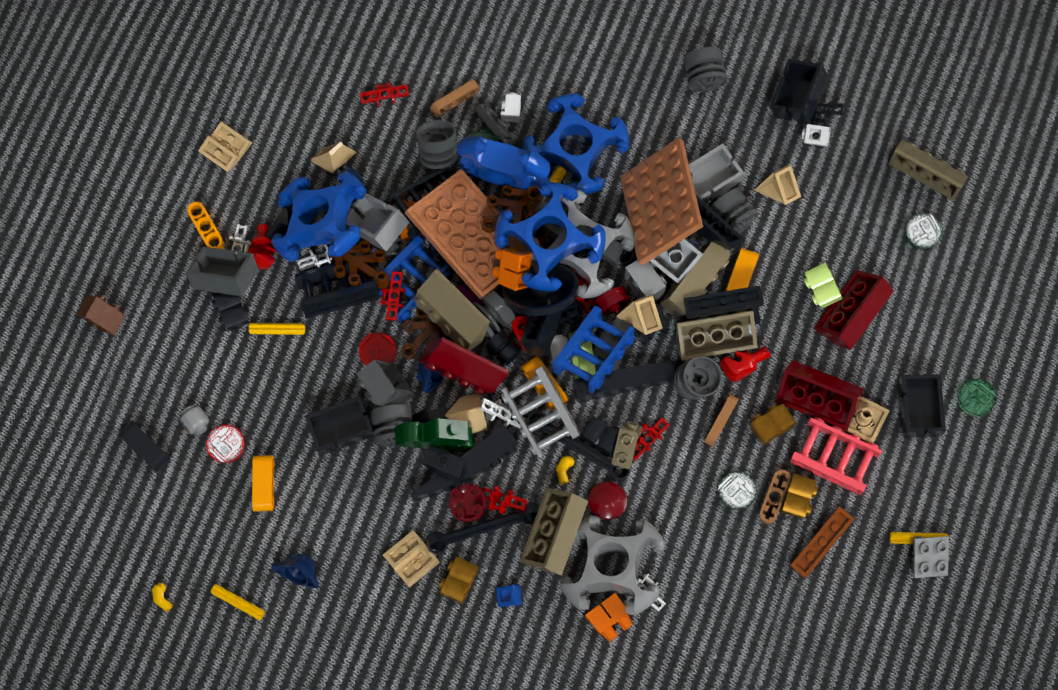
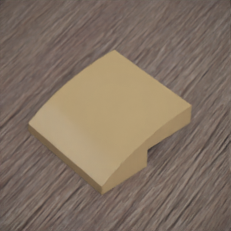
[198,121,252,172]
[383,530,440,588]

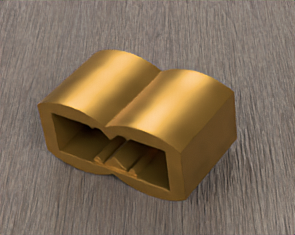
[750,404,796,446]
[781,474,818,520]
[439,557,479,605]

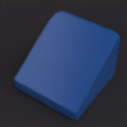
[496,584,522,607]

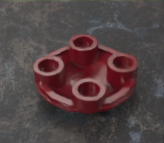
[588,482,627,520]
[449,484,487,522]

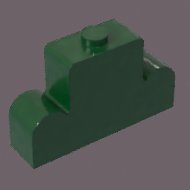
[395,418,473,452]

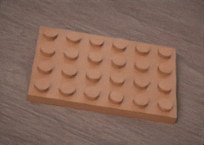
[620,137,703,266]
[405,169,527,299]

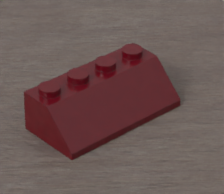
[814,270,894,350]
[420,338,509,396]
[776,360,865,430]

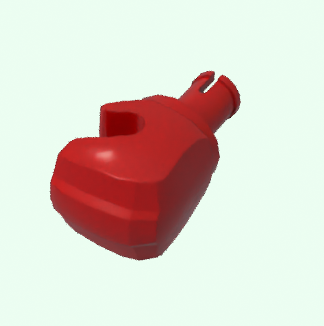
[247,224,277,270]
[720,346,771,382]

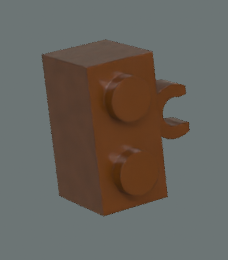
[76,294,125,335]

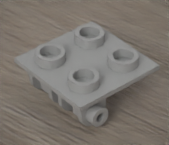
[912,536,949,578]

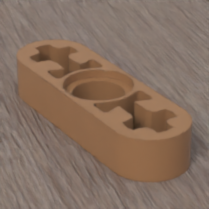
[430,80,480,117]
[704,394,739,447]
[759,470,791,524]

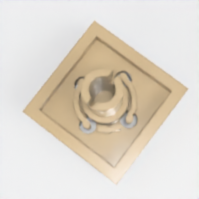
[839,397,890,443]

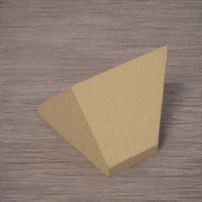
[311,142,357,174]
[754,164,801,205]
[617,294,663,335]
[445,393,488,434]

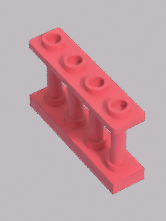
[789,417,882,496]

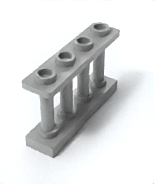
[501,366,581,457]

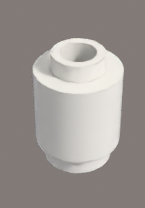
[550,335,568,360]

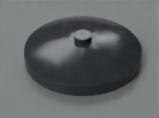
[502,264,579,316]

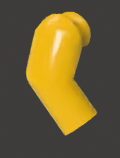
[556,456,574,485]
[152,583,173,612]

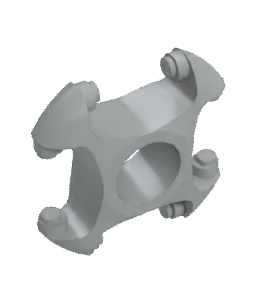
[527,190,634,299]
[560,515,665,615]

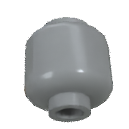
[180,405,209,435]

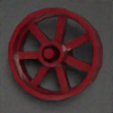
[594,286,631,316]

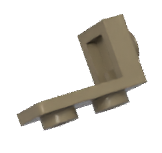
[612,421,643,469]

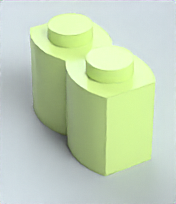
[804,263,843,308]

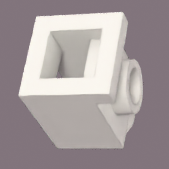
[501,92,521,123]
[802,124,831,147]

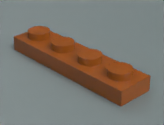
[790,506,855,579]

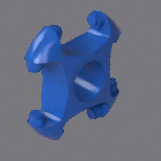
[522,93,630,195]
[457,136,550,195]
[271,171,366,262]
[494,182,606,292]

